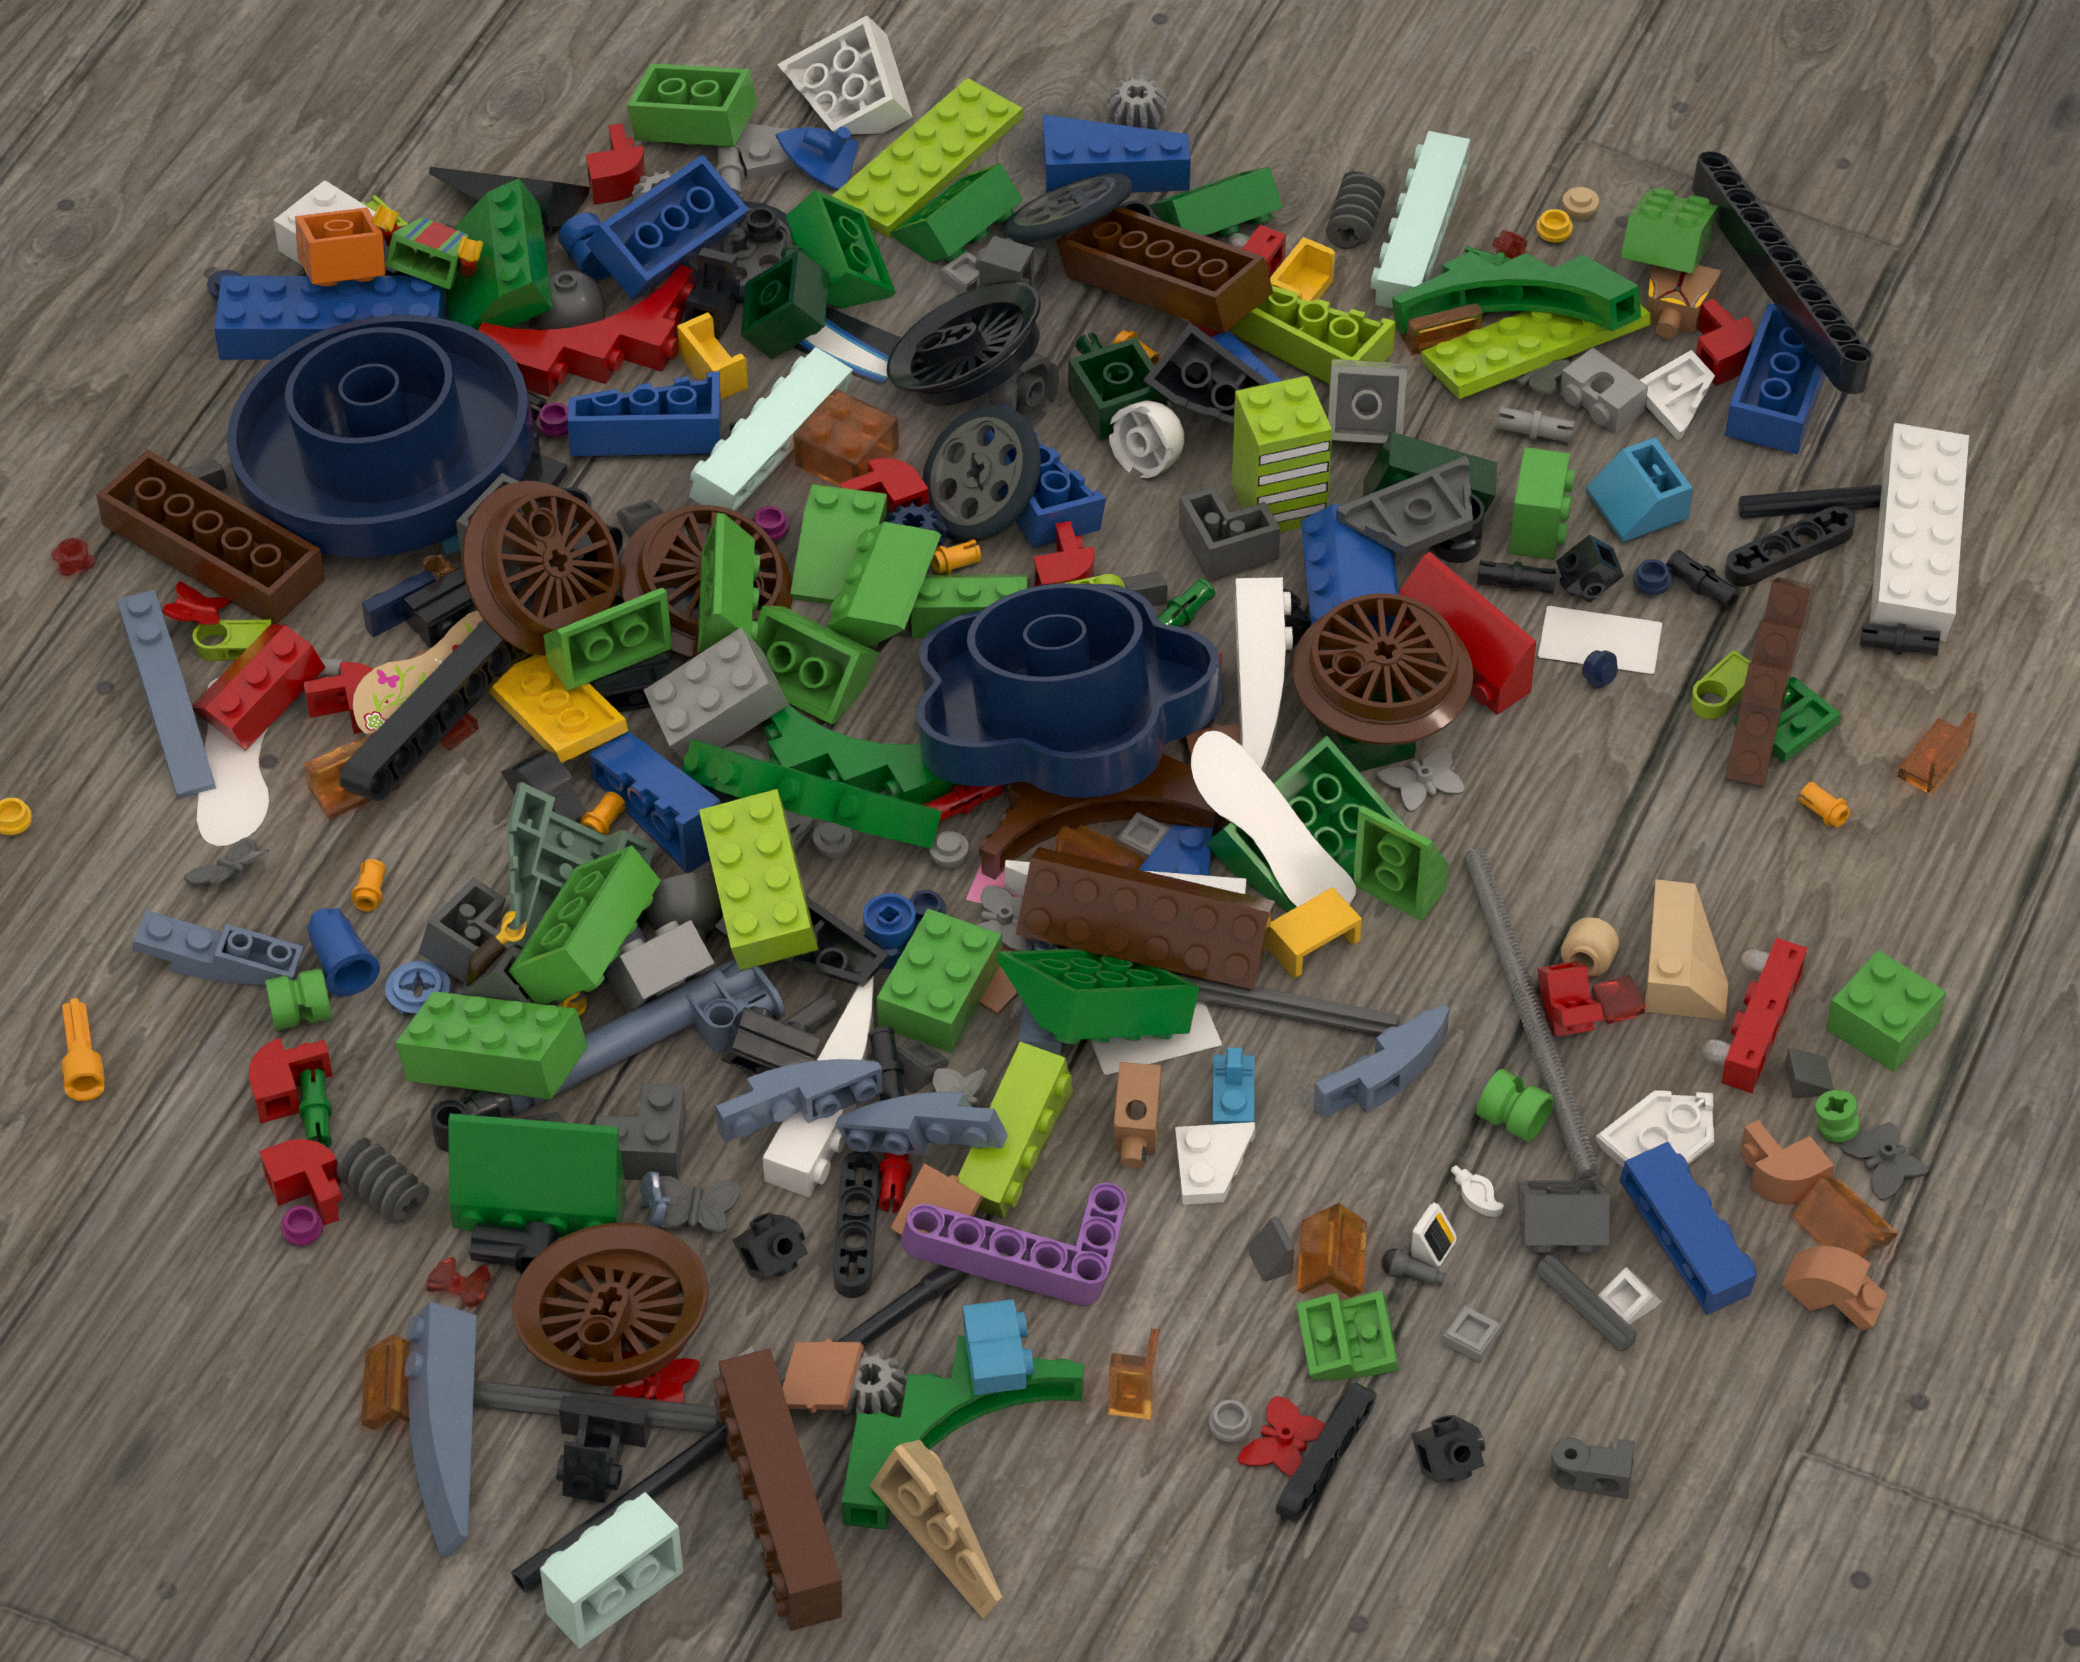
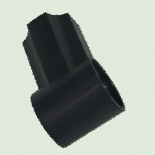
[470,1222,559,1274]

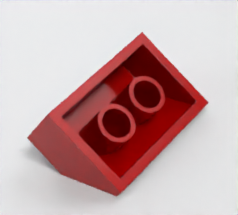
[192,624,326,751]

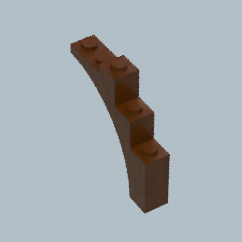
[1725,577,1816,786]
[979,753,1228,880]

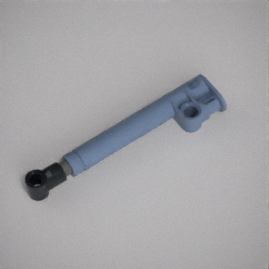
[431,958,785,1153]

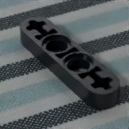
[1725,506,1855,587]
[833,1151,880,1298]
[1276,1383,1377,1523]

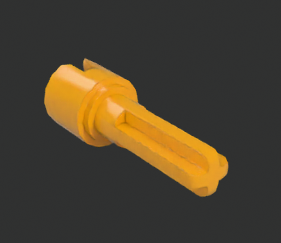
[61,998,105,1101]

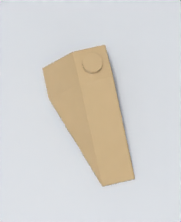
[1644,879,1728,1021]
[869,1440,1003,1619]

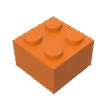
[295,207,385,286]

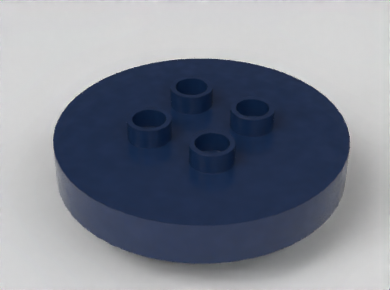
[227,315,535,557]

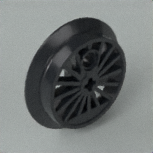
[886,281,1041,406]

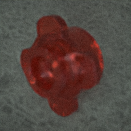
[1491,230,1528,259]
[51,538,96,576]

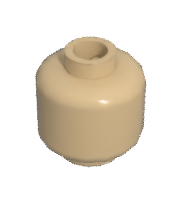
[1561,917,1619,978]

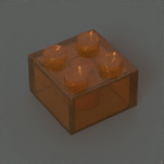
[793,388,899,487]

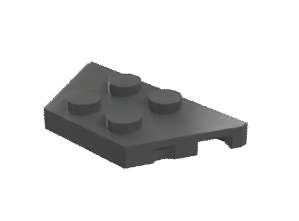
[1336,456,1473,557]

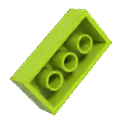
[699,789,818,971]

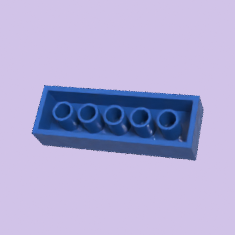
[214,276,446,360]

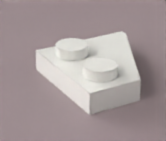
[1640,350,1715,441]
[1175,1122,1255,1205]

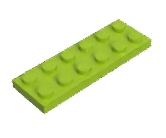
[832,78,1023,237]
[1421,304,1651,399]

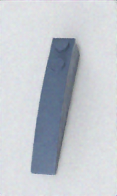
[117,590,216,799]
[405,1301,477,1557]

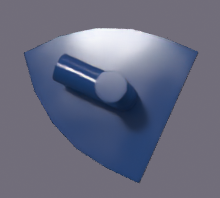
[775,127,859,191]

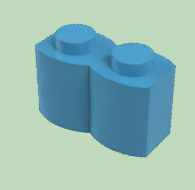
[962,1299,1034,1395]

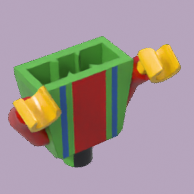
[371,204,483,290]

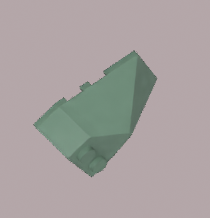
[508,782,655,950]

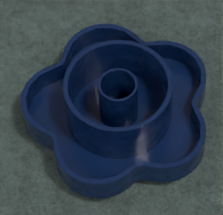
[916,583,1223,798]

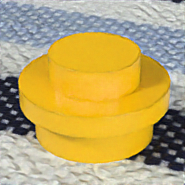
[1536,209,1573,243]
[0,797,32,835]

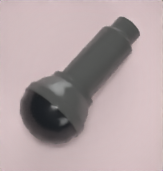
[1381,1248,1446,1285]

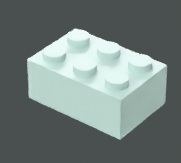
[540,1492,683,1649]

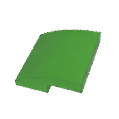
[1296,1290,1400,1380]

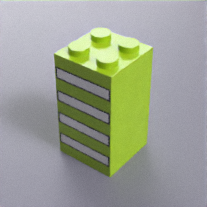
[1232,376,1332,532]

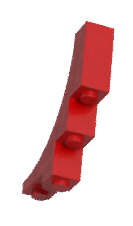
[478,265,696,397]

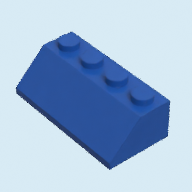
[1301,504,1399,650]

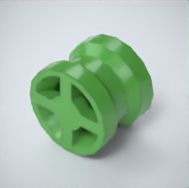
[1815,1090,1860,1142]

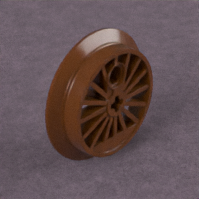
[462,481,619,656]
[619,505,793,659]
[1292,593,1473,745]
[512,1222,709,1386]

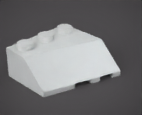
[777,16,913,134]

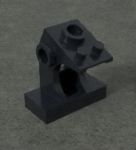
[556,1396,650,1503]

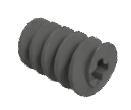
[1326,171,1386,249]
[336,1137,429,1224]

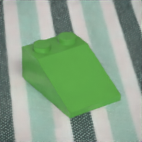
[790,484,887,604]
[1353,806,1449,921]

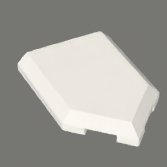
[1596,1090,1714,1167]

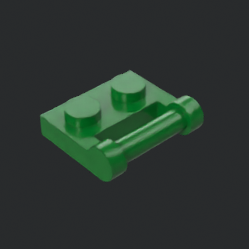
[1734,677,1841,763]

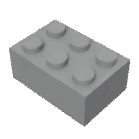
[643,628,789,760]

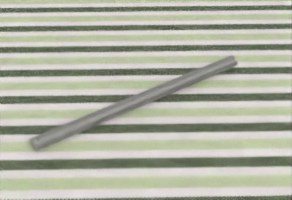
[1463,846,1599,1180]

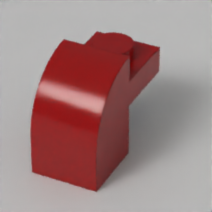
[586,123,645,205]
[1696,298,1754,386]
[840,458,929,513]
[1034,521,1095,587]
[303,662,389,734]
[1537,961,1603,1037]
[249,1038,333,1123]
[259,1139,343,1226]

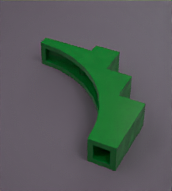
[1392,251,1641,335]
[761,705,964,804]
[682,739,942,849]
[842,1335,1084,1530]

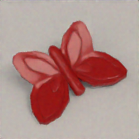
[161,581,231,625]
[613,1351,700,1403]
[1237,1396,1326,1478]

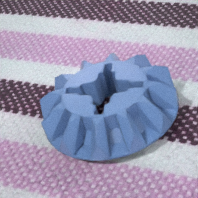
[385,961,451,1016]

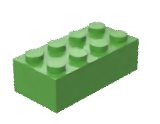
[509,845,661,1005]
[395,991,588,1100]

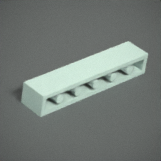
[1370,131,1470,309]
[689,347,853,511]

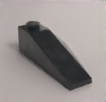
[429,167,590,233]
[1144,323,1270,425]
[714,895,890,987]

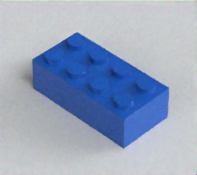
[586,154,749,300]
[1725,303,1826,454]

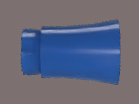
[306,907,380,996]

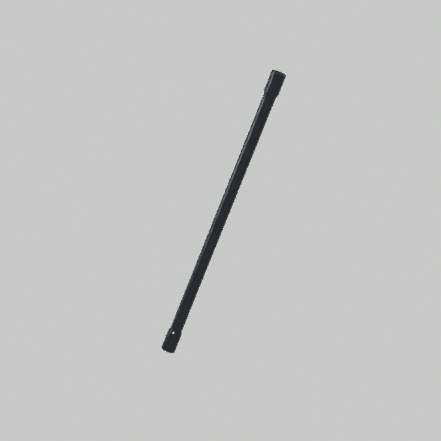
[511,1265,966,1593]

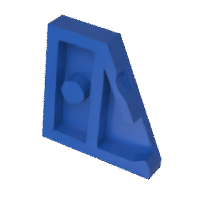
[1138,825,1213,876]

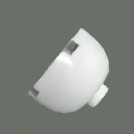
[1109,400,1185,479]

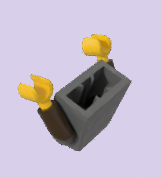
[458,911,587,1016]

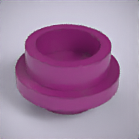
[536,402,568,437]
[752,506,789,541]
[280,1205,323,1246]

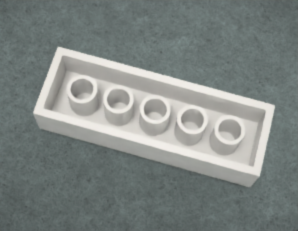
[1870,423,1969,642]

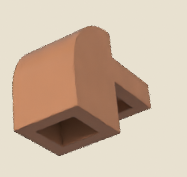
[1740,1120,1834,1204]
[1782,1245,1888,1330]

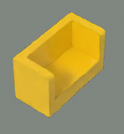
[1270,237,1335,301]
[677,313,748,400]
[1266,887,1362,979]

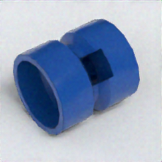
[558,213,611,281]
[863,893,916,969]

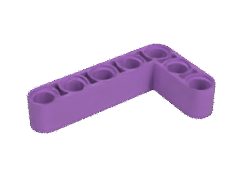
[901,1182,1127,1306]

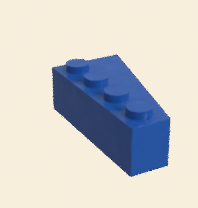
[1043,115,1191,193]
[568,371,721,457]
[982,405,1106,548]
[589,731,721,873]

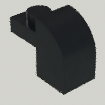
[685,248,741,340]
[501,748,587,822]

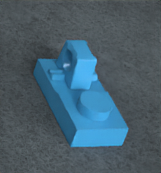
[1212,1047,1255,1125]

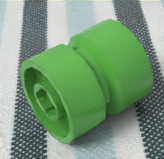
[265,968,332,1031]
[1476,1069,1554,1143]

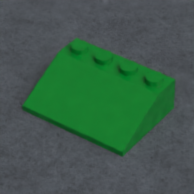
[446,178,552,330]
[1206,736,1405,912]
[996,949,1199,1044]
[448,1114,626,1238]

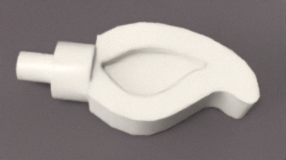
[1451,1165,1504,1217]

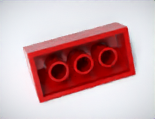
[1399,552,1537,715]

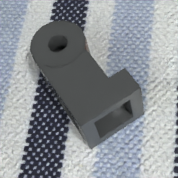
[1550,1438,1635,1499]

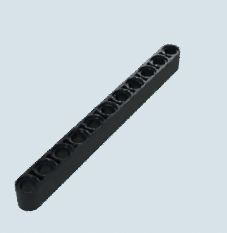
[1692,151,1873,394]
[339,523,623,801]

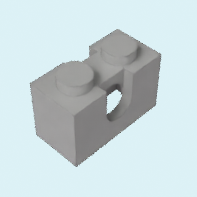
[1560,347,1648,434]

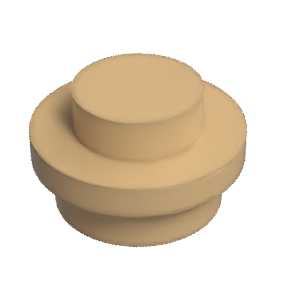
[1563,187,1599,220]

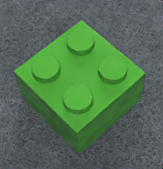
[1509,447,1575,560]
[1826,950,1946,1072]

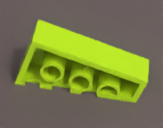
[1230,286,1396,384]
[958,1042,1073,1218]

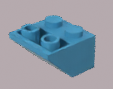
[1586,437,1693,543]

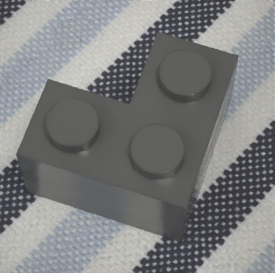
[975,236,1048,293]
[1179,486,1280,580]
[418,877,516,984]
[595,1083,687,1180]

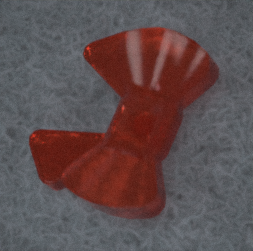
[426,1257,491,1308]

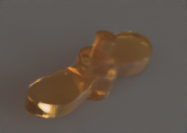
[422,554,458,578]

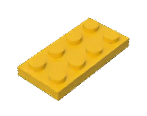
[488,655,628,763]

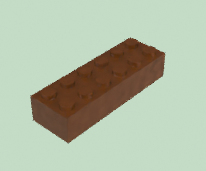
[1057,206,1273,334]
[96,449,325,624]
[1015,847,1275,990]
[713,1348,842,1631]

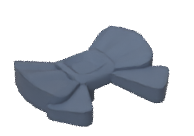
[640,1171,670,1228]

